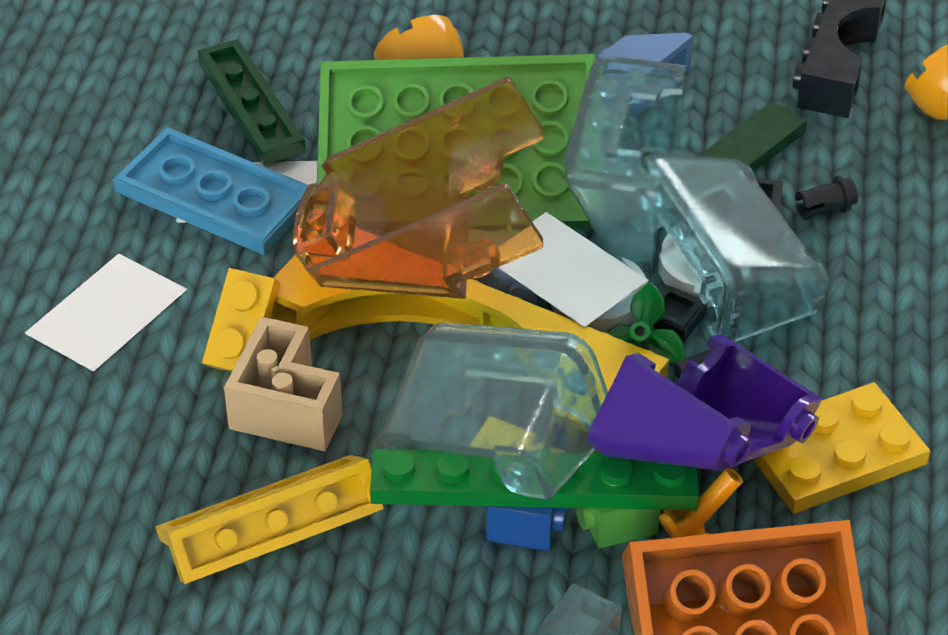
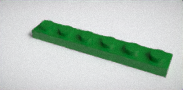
[370,449,699,510]

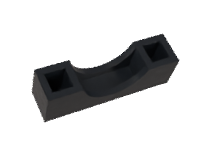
[792,0,887,118]

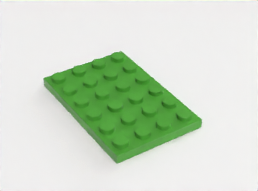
[316,54,599,234]

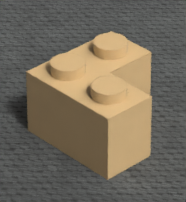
[224,317,343,452]

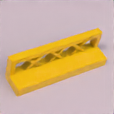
[155,455,384,584]

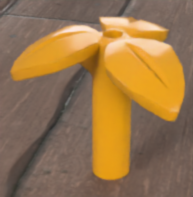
[658,468,743,538]

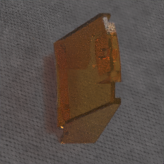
[293,77,544,299]

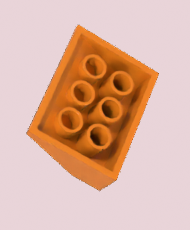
[622,520,869,635]

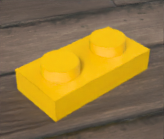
[202,268,280,372]

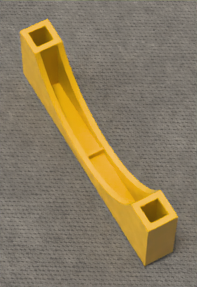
[270,221,669,453]

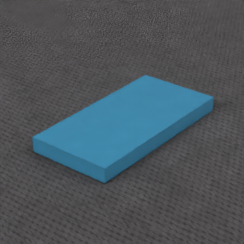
[113,127,317,256]

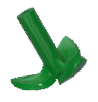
[606,283,685,365]

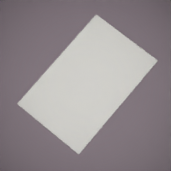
[482,212,649,327]
[25,254,187,372]

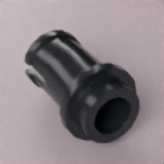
[795,176,858,220]

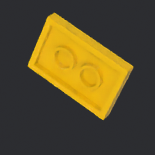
[753,382,930,514]

